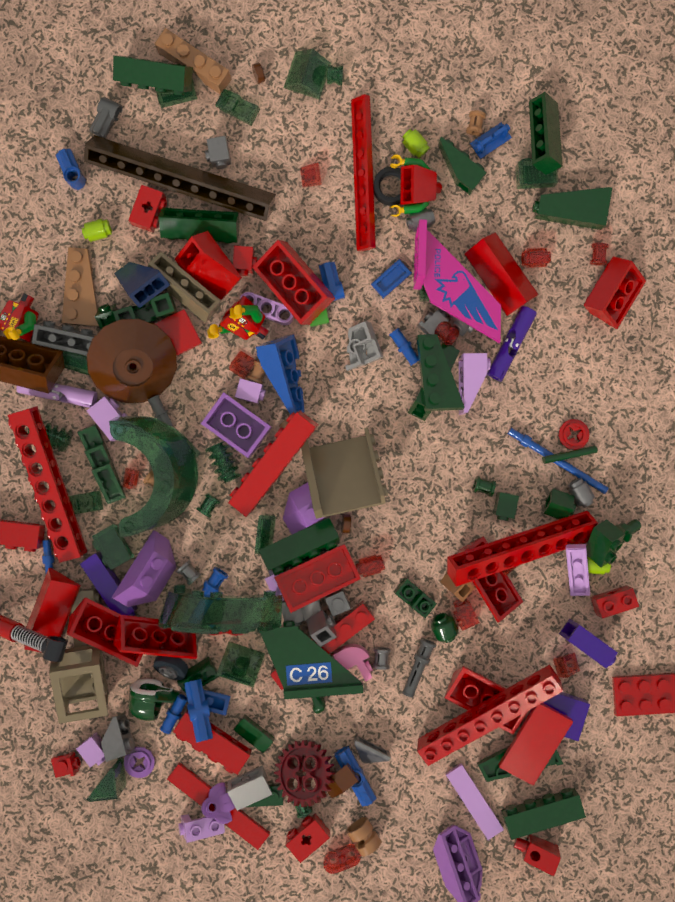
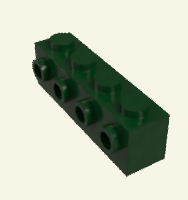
[113,55,193,95]
[529,92,563,175]
[158,208,239,243]
[259,518,340,576]
[501,788,586,840]

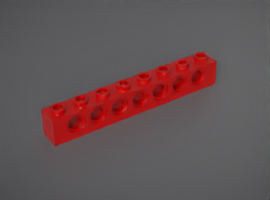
[7,406,88,563]
[447,511,598,587]
[417,664,563,766]

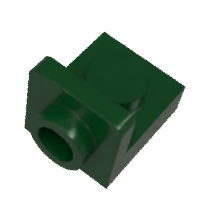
[94,304,117,329]

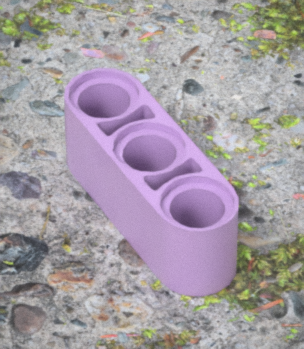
[240,292,294,325]

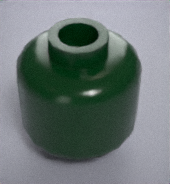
[431,613,459,643]

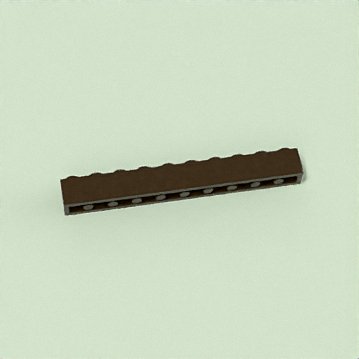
[84,135,276,221]

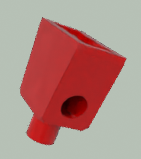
[513,834,561,876]

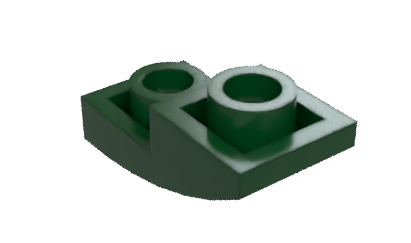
[393,577,437,618]

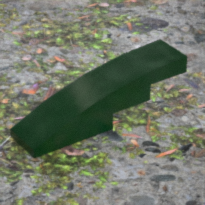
[77,424,126,504]

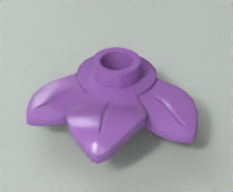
[201,782,235,824]

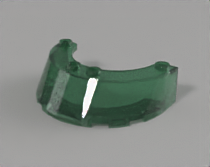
[109,416,198,537]
[158,584,282,634]

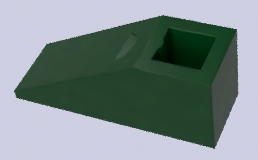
[438,137,487,195]

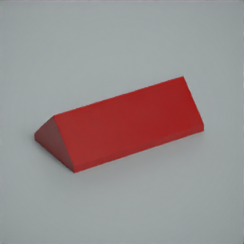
[464,232,539,316]
[457,536,523,623]
[24,568,81,653]
[67,597,143,667]
[113,615,197,659]
[444,666,528,734]

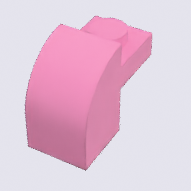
[333,644,373,681]

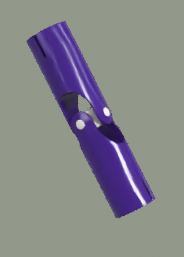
[487,306,537,382]

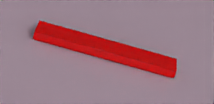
[167,762,270,850]

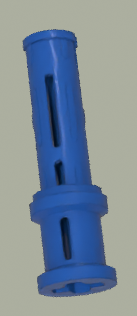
[184,567,229,622]

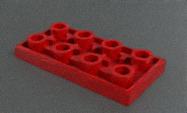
[129,309,202,368]
[498,703,573,786]

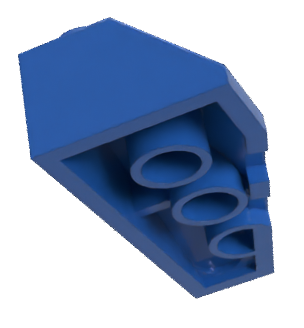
[256,334,305,415]

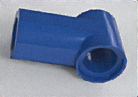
[56,149,86,190]
[319,262,345,301]

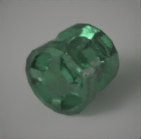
[327,64,344,86]

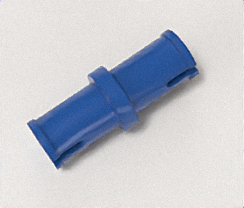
[389,328,419,366]
[160,694,188,734]

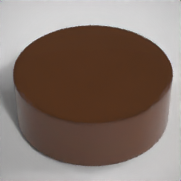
[252,62,265,84]
[341,514,351,533]

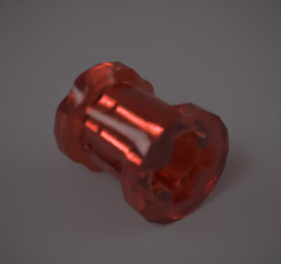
[590,243,609,266]

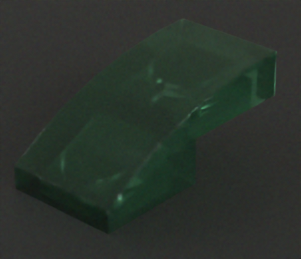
[215,89,260,126]
[69,491,103,514]

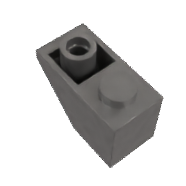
[101,714,135,762]

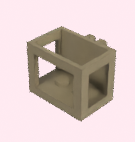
[49,645,109,724]

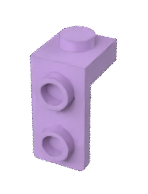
[178,814,225,843]

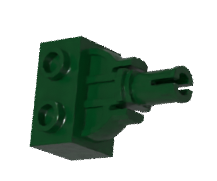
[586,519,641,568]

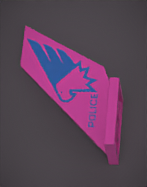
[413,219,501,344]

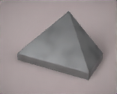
[354,735,391,763]

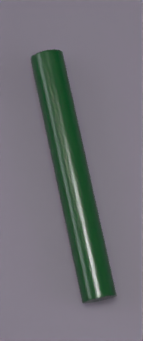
[542,446,598,464]

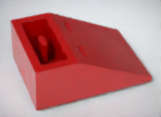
[175,231,242,300]

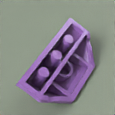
[283,482,325,534]
[112,530,176,607]
[433,825,483,902]

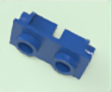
[470,122,512,159]

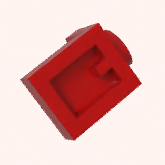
[51,752,81,778]

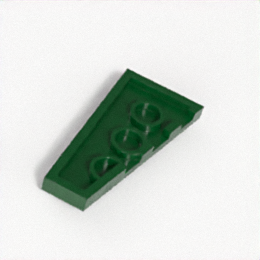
[416,334,465,411]
[477,746,563,782]

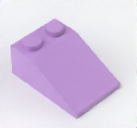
[458,353,491,415]

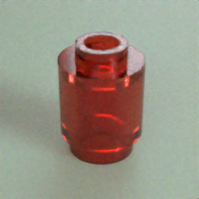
[521,248,551,268]
[356,554,385,578]

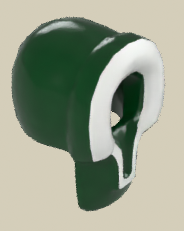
[128,678,180,721]

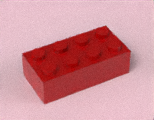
[252,240,336,325]

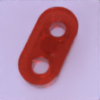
[323,844,361,874]

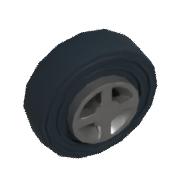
[153,656,188,680]

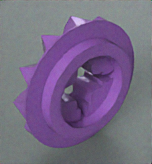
[124,746,155,778]

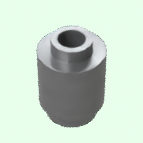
[406,208,435,232]
[568,478,595,508]

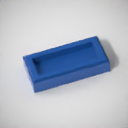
[371,259,412,299]

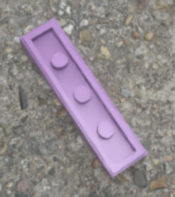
[445,763,504,840]

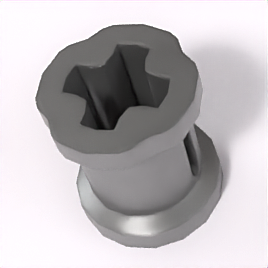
[176,560,202,585]
[372,647,391,670]

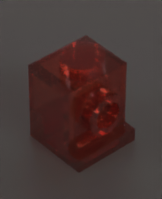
[453,599,480,631]

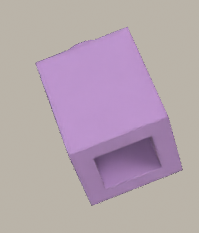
[235,378,266,404]
[76,732,105,767]

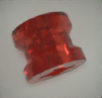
[434,321,459,346]

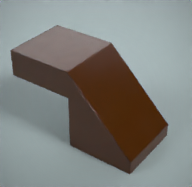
[328,763,359,798]

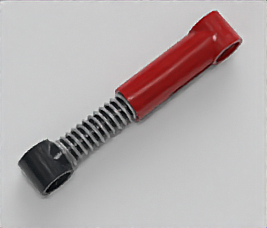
[0,615,68,662]

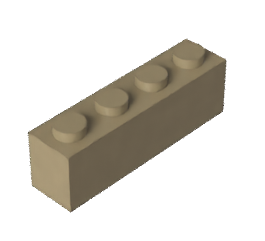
[148,252,221,323]

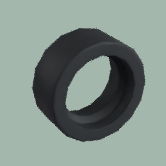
[373,167,401,206]

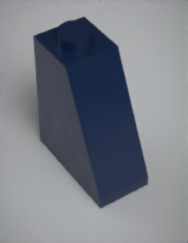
[114,262,170,308]

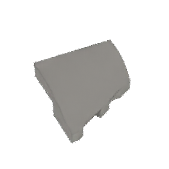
[346,321,383,371]

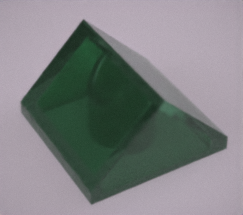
[284,49,331,100]
[216,642,265,687]
[86,757,126,802]

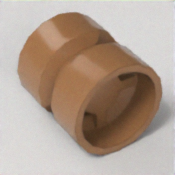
[346,817,382,857]

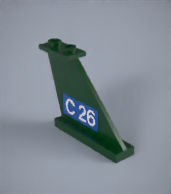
[259,620,363,700]

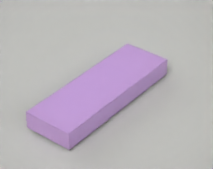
[566,544,590,596]

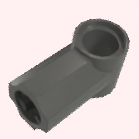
[89,97,123,139]

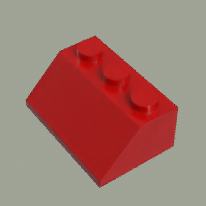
[584,256,646,329]

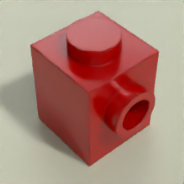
[233,246,258,276]

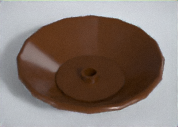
[87,319,177,404]

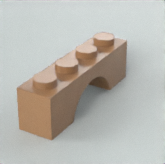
[154,28,232,95]

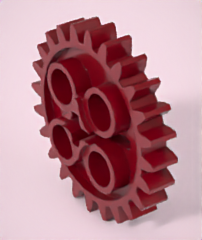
[274,740,335,807]

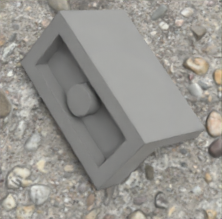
[227,765,272,811]

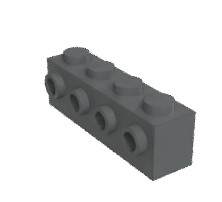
[32,320,97,355]

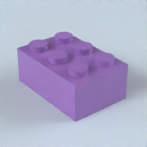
[201,392,272,458]

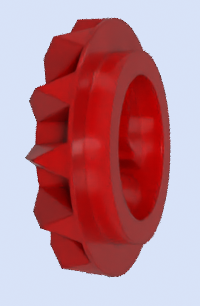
[558,419,590,450]

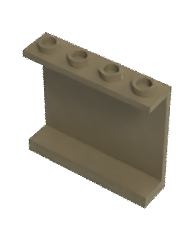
[301,427,388,519]

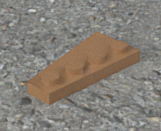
[62,247,99,327]

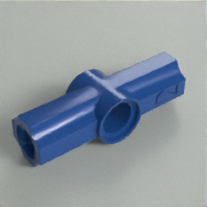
[184,679,213,743]
[334,746,377,807]

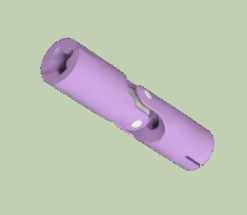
[16,383,98,408]

